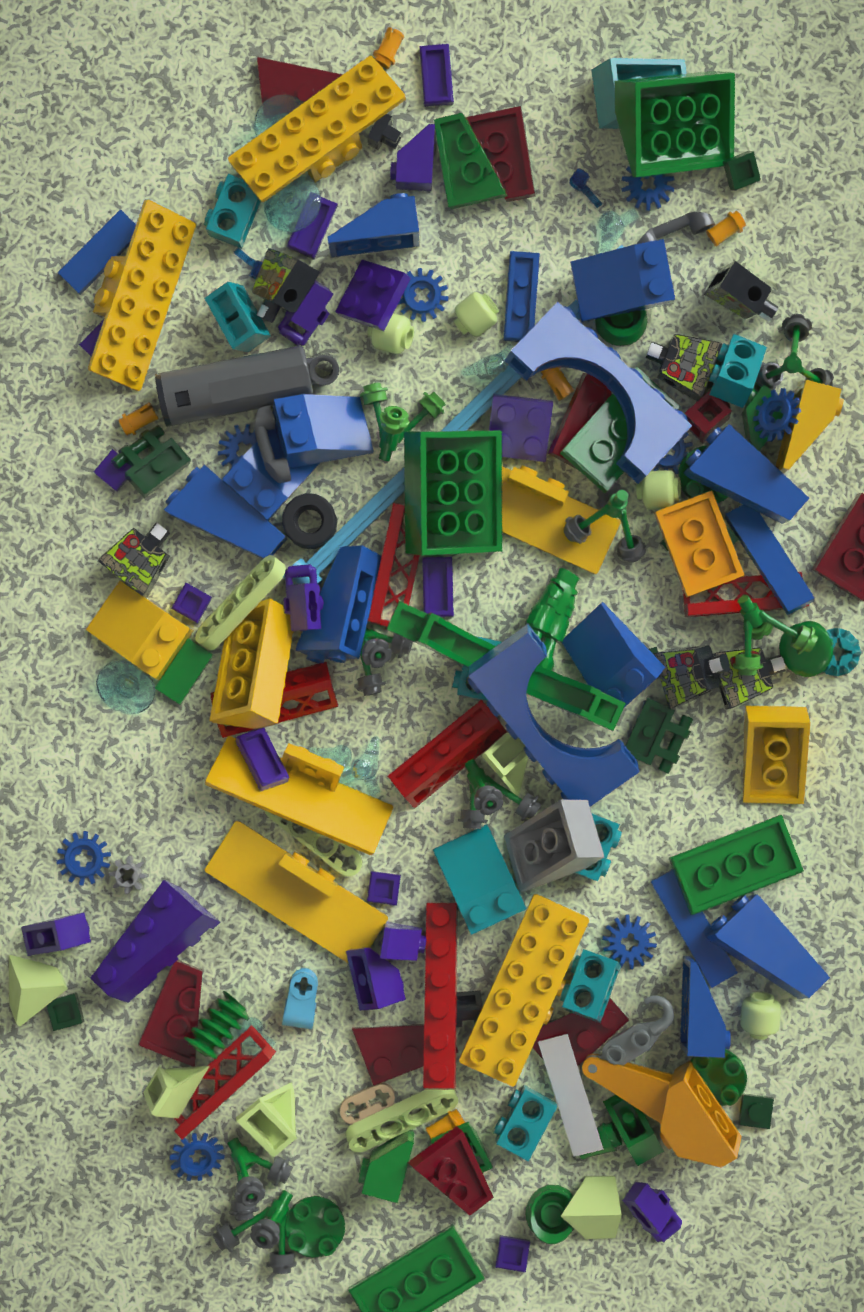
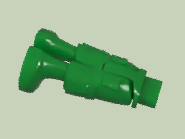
[525,568,579,671]

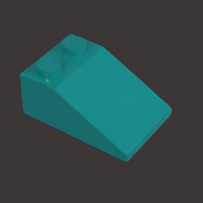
[591,58,687,129]
[433,824,527,935]

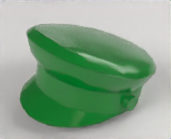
[595,310,648,346]
[779,621,834,677]
[525,1184,574,1244]

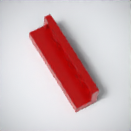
[368,503,420,627]
[682,572,809,617]
[210,662,339,738]
[387,700,507,809]
[174,1025,276,1140]

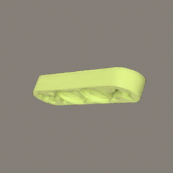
[195,555,286,650]
[264,810,363,876]
[345,1090,458,1152]

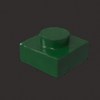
[722,151,761,191]
[47,992,85,1031]
[738,1093,774,1129]

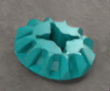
[823,628,862,676]

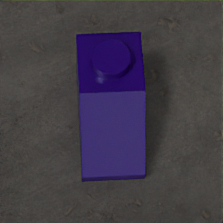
[390,124,435,191]
[21,912,91,956]
[380,922,426,961]
[346,947,406,1011]

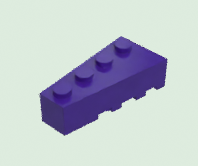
[90,880,221,1003]

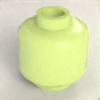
[454,292,499,337]
[368,313,414,354]
[636,470,681,510]
[740,991,781,1040]

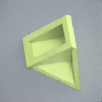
[480,731,528,797]
[9,955,68,1027]
[143,1066,209,1118]
[236,1082,297,1158]
[561,1176,622,1239]

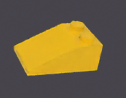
[775,380,844,474]
[86,580,194,680]
[743,706,811,804]

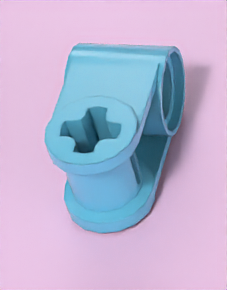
[282,968,318,1029]

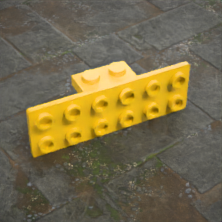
[228,56,406,202]
[88,200,196,391]
[502,465,621,574]
[205,736,393,856]
[205,821,388,964]
[459,894,589,1087]

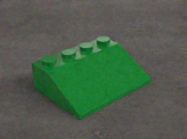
[614,71,735,177]
[404,430,502,556]

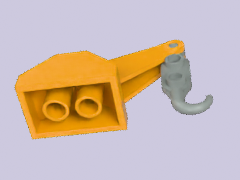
[582,996,742,1168]

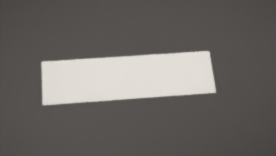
[538,1034,604,1156]

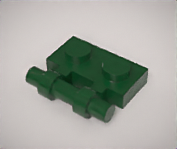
[111,425,191,498]
[625,698,693,774]

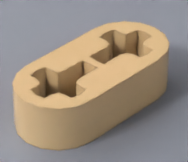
[340,1083,395,1125]

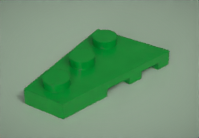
[434,113,508,209]

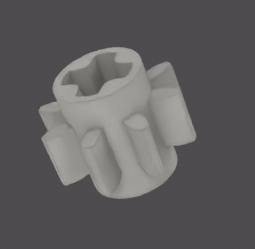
[109,855,149,894]

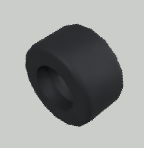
[282,493,337,549]

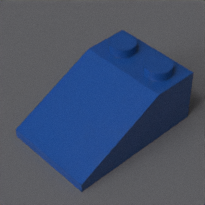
[327,193,420,258]
[570,239,675,322]
[272,394,374,468]
[222,429,320,521]
[562,602,666,708]
[680,956,731,1058]

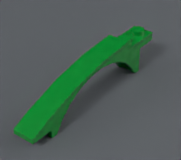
[386,601,626,731]

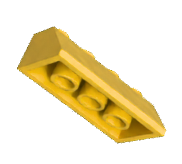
[209,598,294,729]

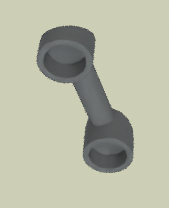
[637,212,715,244]
[254,405,291,483]

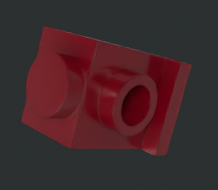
[684,390,732,444]

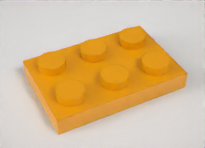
[654,491,745,598]

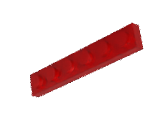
[423,903,458,1090]

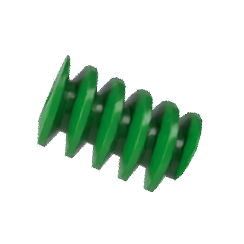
[183,990,250,1059]

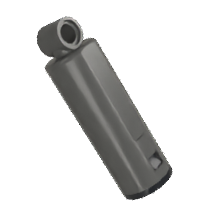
[155,346,339,427]

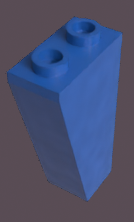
[683,424,810,524]
[164,464,288,559]
[296,545,382,663]
[705,894,830,999]

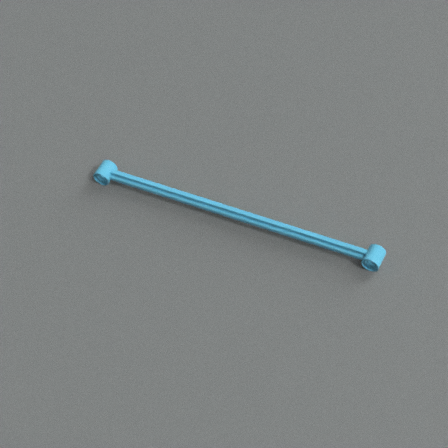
[283,245,624,585]

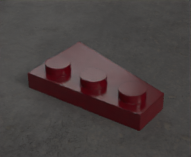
[257,57,343,118]
[466,106,536,202]
[548,373,612,470]
[811,493,864,601]
[138,960,203,1067]
[532,998,629,1066]
[352,1024,459,1086]
[407,1126,494,1215]

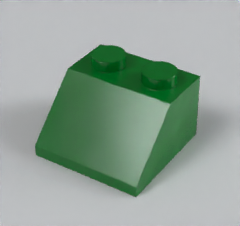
[358,1130,414,1203]

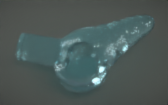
[599,208,639,253]
[461,344,514,376]
[352,736,380,795]
[306,745,357,785]
[222,1017,276,1048]

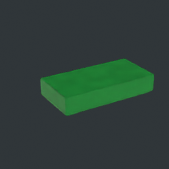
[155,638,214,705]

